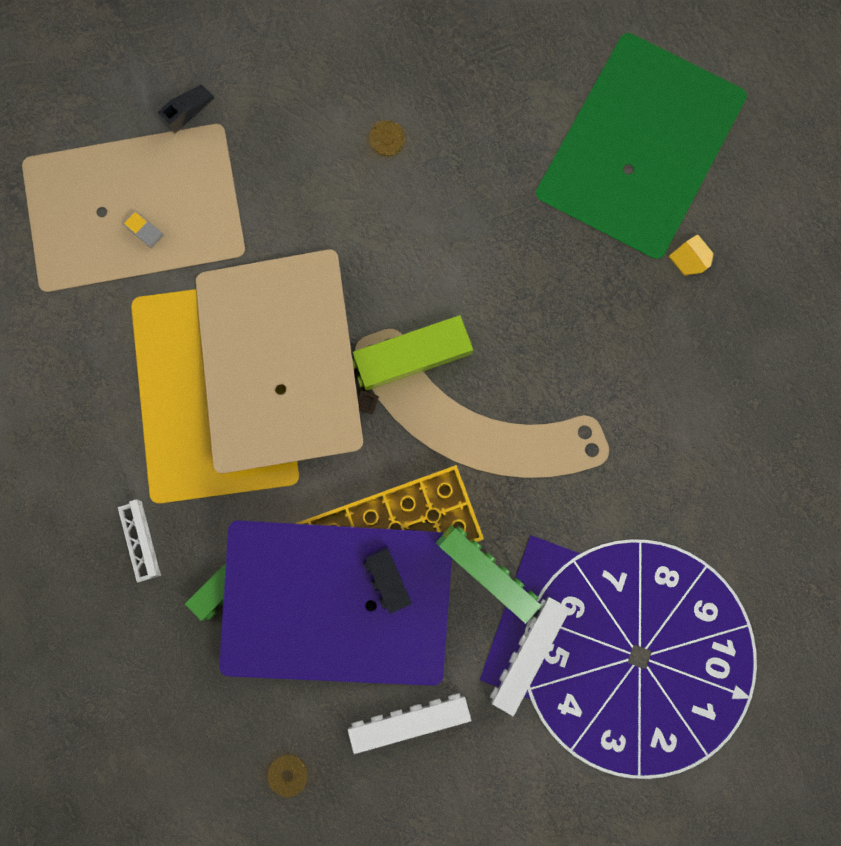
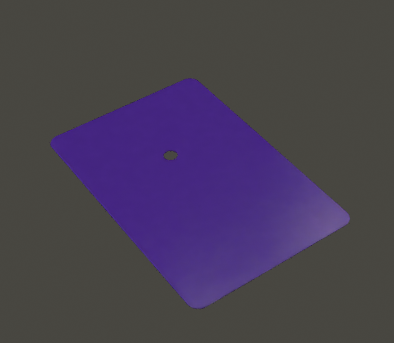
[219,520,452,686]

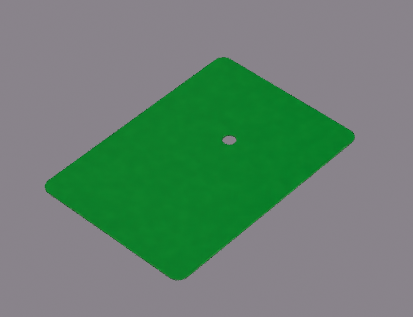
[536,33,747,259]

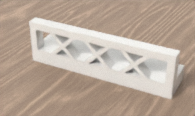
[118,499,161,582]

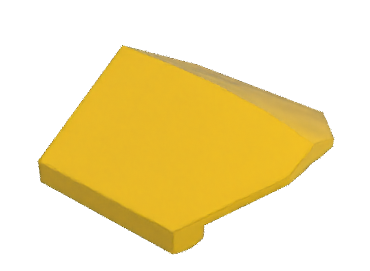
[669,235,714,276]

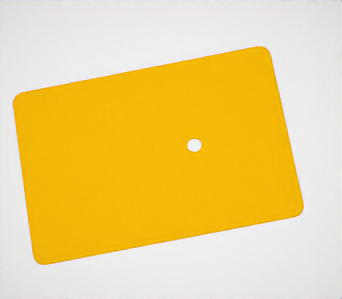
[131,289,299,504]

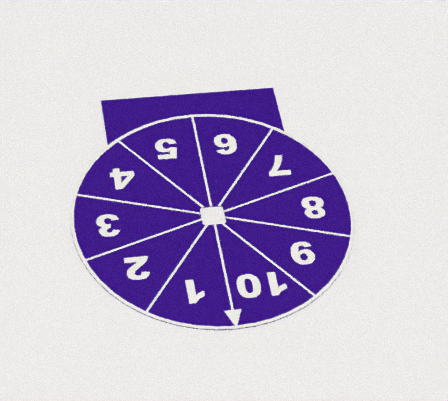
[480,535,757,779]

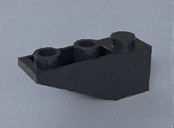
[157,84,214,134]

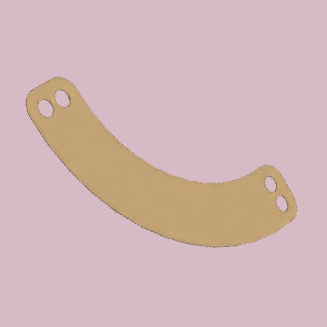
[355,329,609,478]

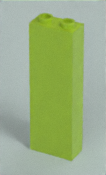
[352,315,473,391]

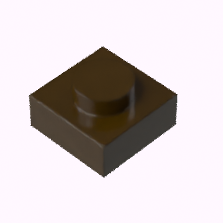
[358,390,379,415]

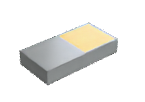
[122,211,164,249]

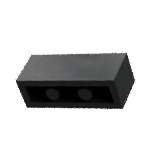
[363,546,412,614]

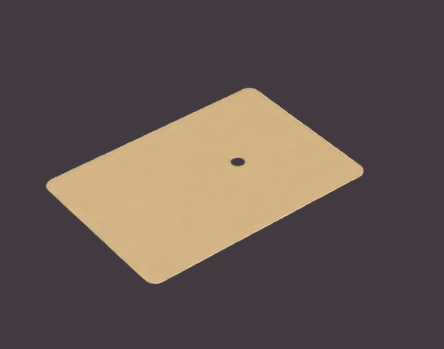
[22,124,245,292]
[196,250,363,473]

